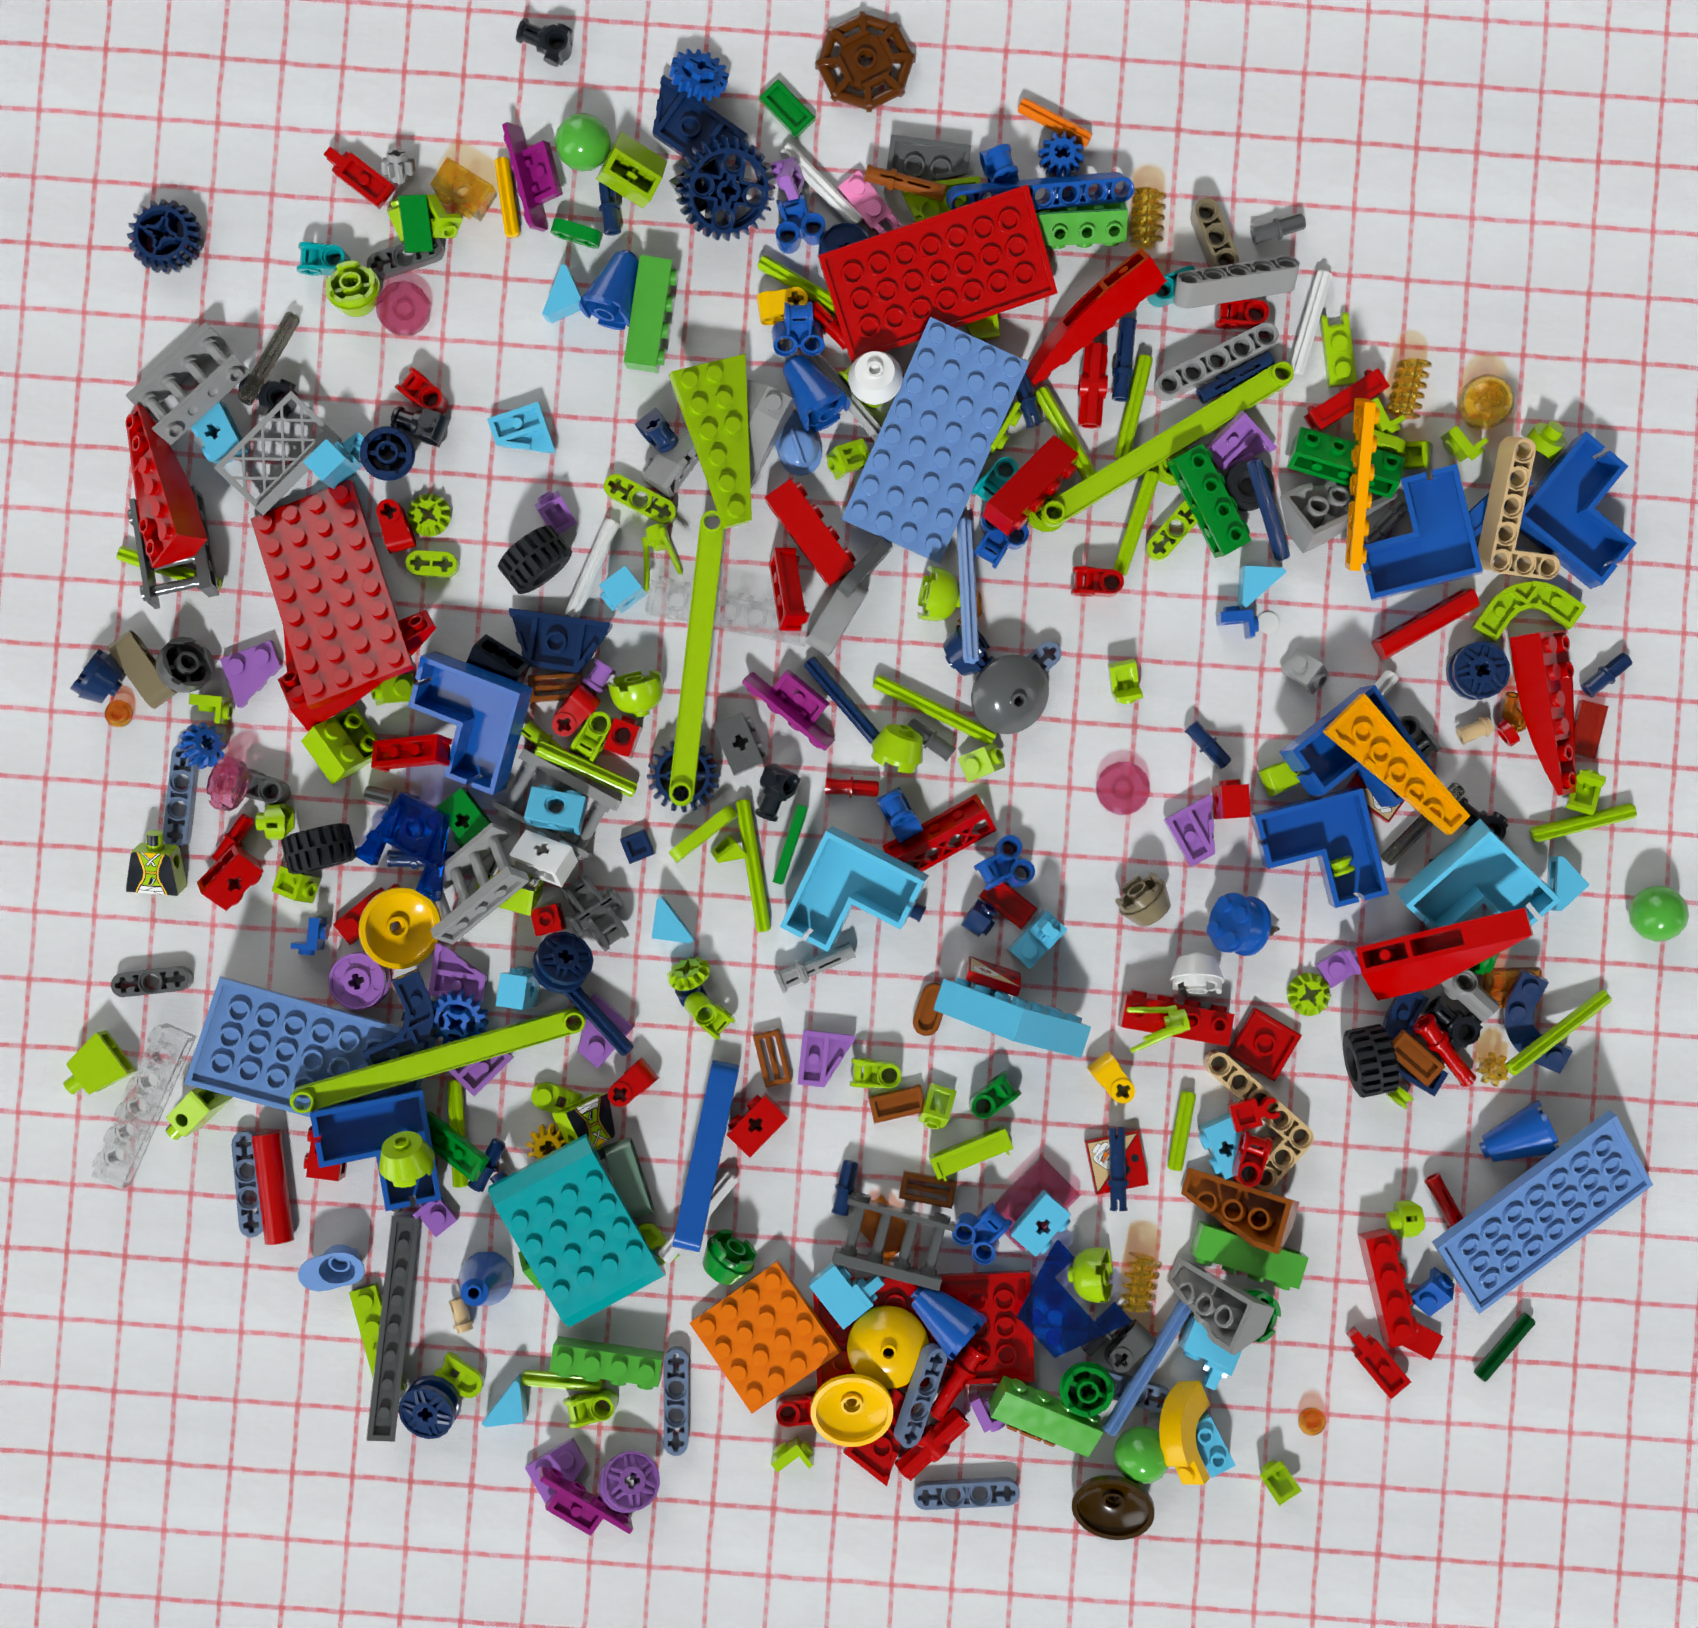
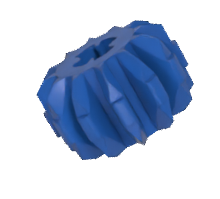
[1038,131,1084,177]
[177,722,227,769]

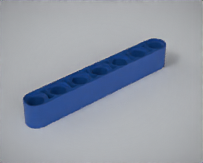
[946,172,1135,210]
[672,1060,740,1252]

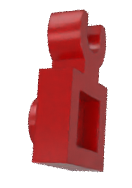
[1227,1096,1280,1133]

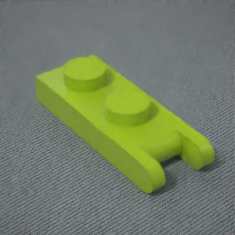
[1319,312,1357,388]

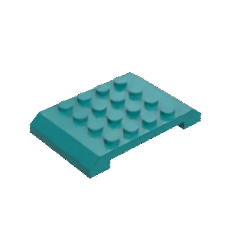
[488,1134,666,1327]

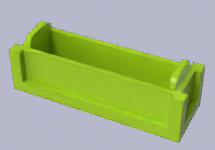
[929,1125,1014,1181]

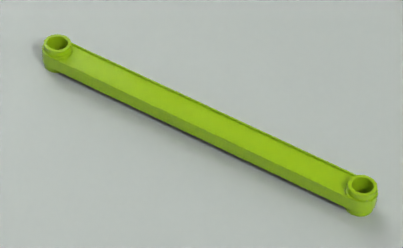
[1041,362,1294,527]
[669,510,725,806]
[290,1007,586,1113]

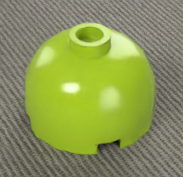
[917,566,961,622]
[607,670,664,717]
[1068,1247,1113,1303]

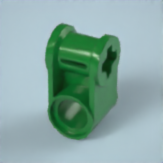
[969,1071,1022,1119]

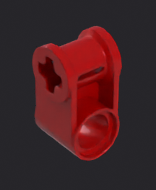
[1215,299,1269,330]
[394,366,448,415]
[376,499,417,554]
[1071,566,1124,597]
[552,683,601,737]
[608,1057,660,1107]
[1232,1130,1272,1187]
[776,1391,816,1427]

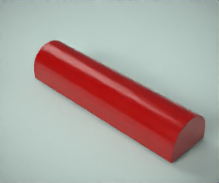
[1371,588,1480,660]
[252,1131,295,1245]

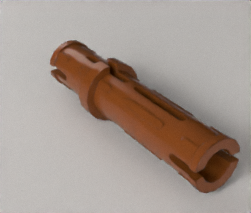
[864,164,947,202]

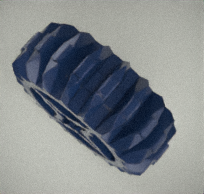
[127,198,204,275]
[647,741,721,813]

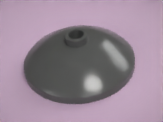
[971,654,1049,734]

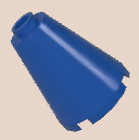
[579,250,639,330]
[783,355,851,432]
[1479,1100,1560,1162]
[459,1251,513,1306]
[911,1286,988,1361]

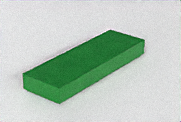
[772,804,808,885]
[427,1111,490,1182]

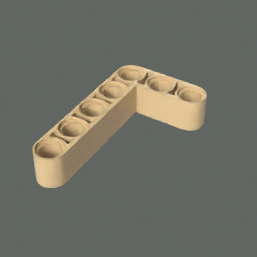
[1478,436,1560,579]
[1203,1050,1314,1191]

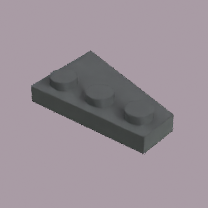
[884,135,971,192]

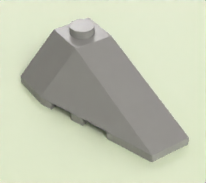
[747,380,795,488]
[642,432,699,499]
[1280,481,1398,553]
[1167,1256,1275,1355]

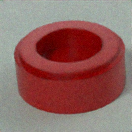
[1495,719,1520,747]

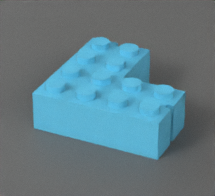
[1397,819,1561,929]
[780,826,929,952]
[933,977,1091,1058]

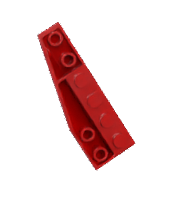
[1025,248,1167,385]
[125,404,207,568]
[278,610,436,731]
[1509,630,1577,796]
[1355,908,1533,1001]

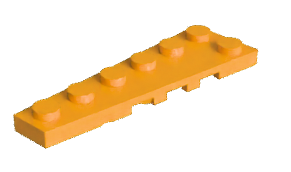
[1345,398,1380,571]
[1323,693,1470,835]

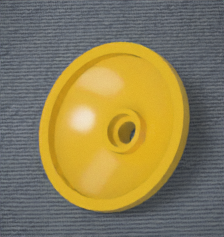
[359,887,440,969]
[847,1305,929,1389]
[811,1374,893,1447]

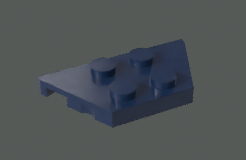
[652,75,748,158]
[509,608,613,674]

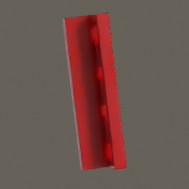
[882,794,997,872]

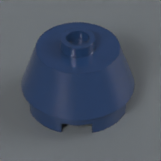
[360,426,415,481]
[943,625,995,676]
[70,649,124,704]

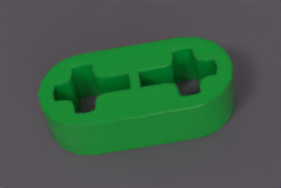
[550,218,603,249]

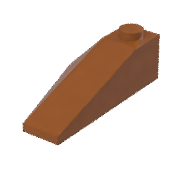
[1181,1168,1300,1254]

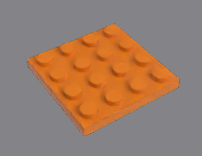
[690,1260,841,1414]

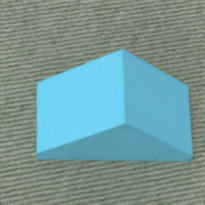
[542,264,582,323]
[1237,565,1287,610]
[1547,856,1589,911]
[652,896,696,944]
[481,1373,528,1427]

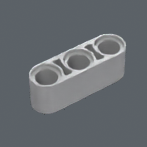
[806,576,869,657]

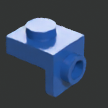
[1216,606,1259,639]
[290,916,330,955]
[1410,1267,1455,1317]

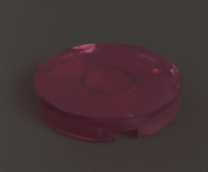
[376,281,431,336]
[206,757,249,811]
[1096,762,1150,815]

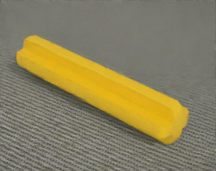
[494,157,520,238]

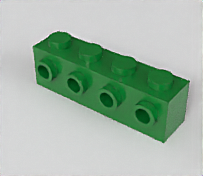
[1287,427,1405,499]
[1166,443,1252,558]

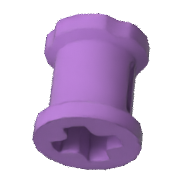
[582,659,616,694]

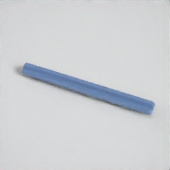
[957,517,980,664]
[1103,1299,1191,1437]

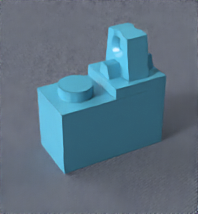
[303,432,365,489]
[1007,910,1068,969]
[809,1263,885,1330]
[1179,1313,1242,1390]

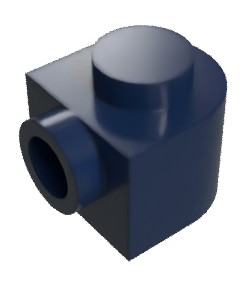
[960,899,997,937]

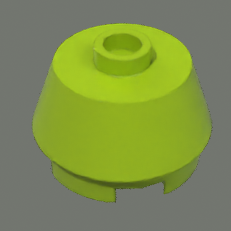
[325,261,380,317]
[871,724,923,773]
[379,1131,435,1188]

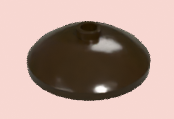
[1072,1475,1155,1540]

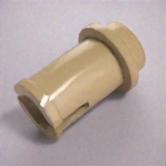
[1456,716,1494,745]
[448,1297,474,1333]

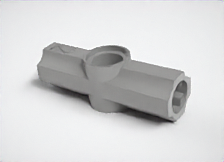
[1441,970,1500,1022]

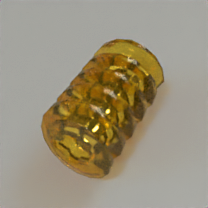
[1129,187,1167,250]
[1387,358,1432,419]
[1118,1252,1162,1313]

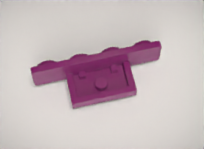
[502,122,563,232]
[742,669,835,751]
[539,1465,633,1536]

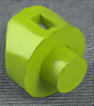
[1526,421,1566,463]
[255,803,295,840]
[1385,1200,1425,1238]

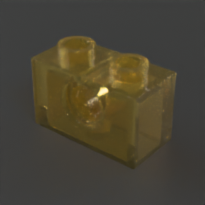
[430,157,498,222]

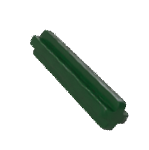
[1474,1312,1535,1382]

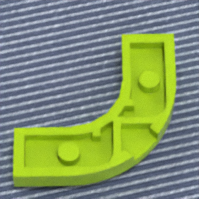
[1471,581,1587,643]

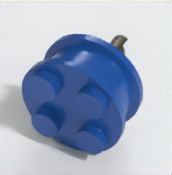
[1207,893,1280,956]

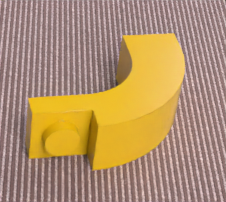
[1159,1381,1210,1485]

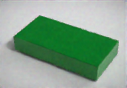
[759,79,815,139]
[398,194,433,253]

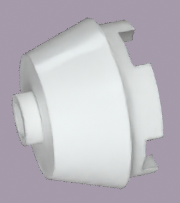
[848,351,903,405]
[1169,952,1225,998]

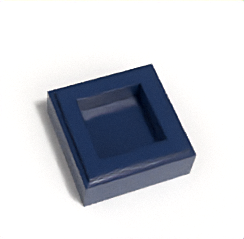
[620,829,655,864]

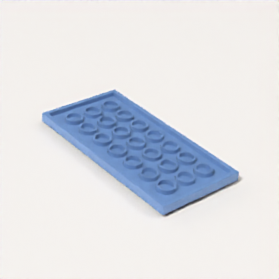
[841,317,1029,564]
[184,976,437,1117]
[1432,1110,1653,1314]

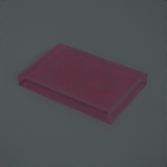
[994,1155,1081,1252]

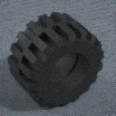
[498,525,572,594]
[281,823,357,874]
[1343,1024,1399,1098]

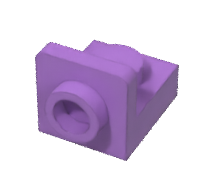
[771,157,805,201]
[535,491,577,534]
[1315,948,1362,988]
[413,1197,459,1237]
[968,1391,1005,1433]

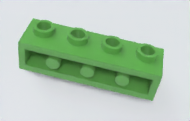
[1035,202,1128,249]
[624,255,678,373]
[1190,1220,1309,1291]
[549,1336,665,1390]
[989,1376,1104,1458]

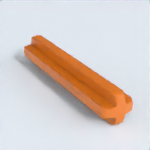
[1017,97,1093,147]

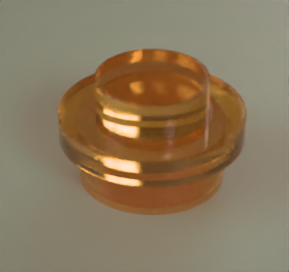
[105,700,133,727]
[1298,1407,1326,1436]

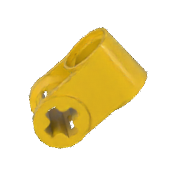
[756,287,808,326]
[1087,1051,1135,1104]

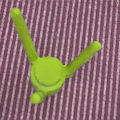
[641,524,683,592]
[1127,1005,1190,1053]

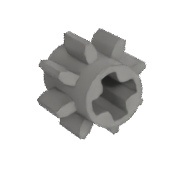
[380,149,416,183]

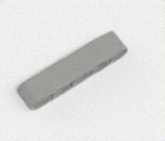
[1173,256,1300,309]
[1154,322,1279,401]

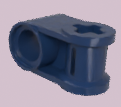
[634,407,678,453]

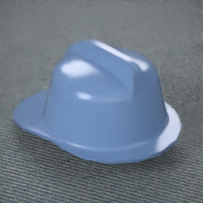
[775,412,822,476]
[298,1244,365,1292]

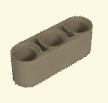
[1190,198,1239,268]
[108,630,177,709]

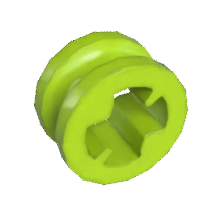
[1330,856,1356,877]
[1386,1086,1414,1110]

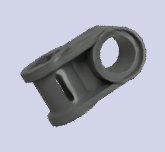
[1398,715,1441,758]
[233,767,291,804]
[1104,1319,1156,1373]

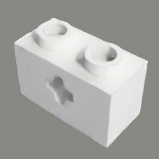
[509,830,578,887]

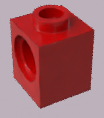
[603,715,643,759]
[531,903,567,936]

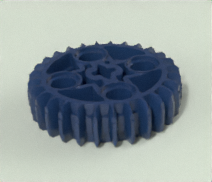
[675,135,776,241]

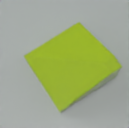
[1403,440,1433,470]
[710,835,747,863]

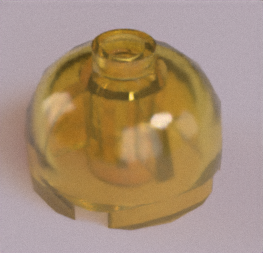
[1457,374,1515,430]

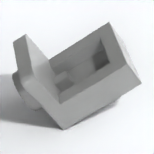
[1281,649,1328,694]

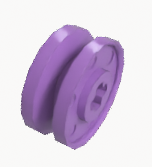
[328,952,391,1010]
[598,1451,660,1513]

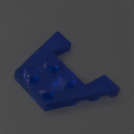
[356,792,450,901]
[1016,1240,1132,1358]

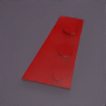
[843,1388,915,1486]

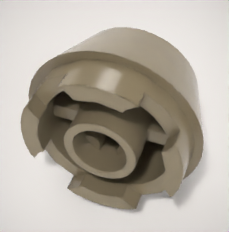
[1115,873,1171,927]

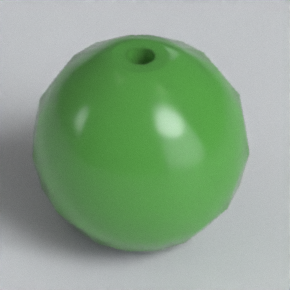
[555,113,611,172]
[1628,886,1689,942]
[1113,1426,1169,1484]

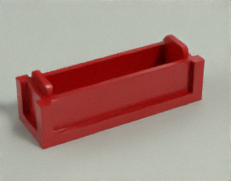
[1304,368,1390,432]
[769,547,810,631]
[371,734,452,772]

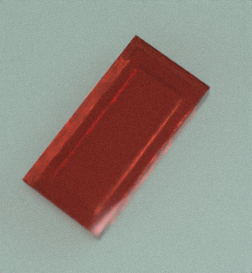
[1574,700,1609,759]

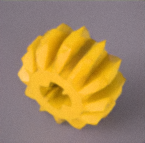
[526,1123,566,1160]

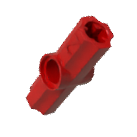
[1077,342,1108,429]
[895,1406,970,1481]

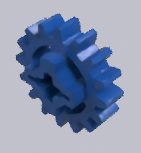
[669,49,729,101]
[432,990,489,1044]

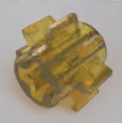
[1475,1052,1509,1087]

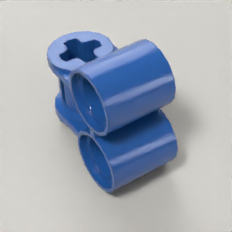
[979,144,1019,196]
[775,192,826,254]
[771,302,825,357]
[974,515,1029,569]
[876,787,923,844]
[974,835,1035,891]
[952,1203,1012,1265]

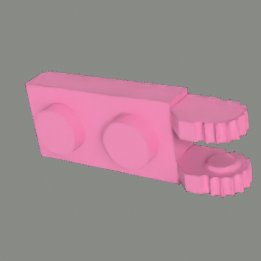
[838,170,902,235]

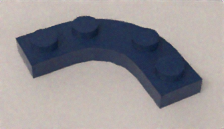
[362,968,434,1066]
[1503,968,1573,1074]
[1382,992,1448,1097]

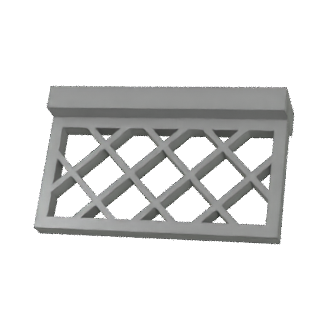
[214,391,341,515]

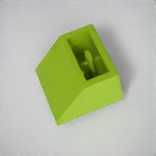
[596,131,667,209]
[301,707,378,785]

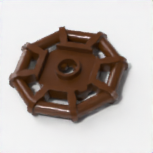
[815,11,916,113]

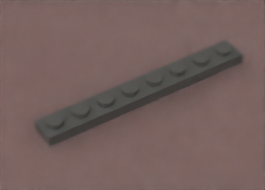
[366,1215,420,1442]

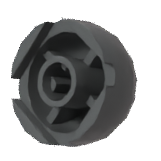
[156,637,215,693]

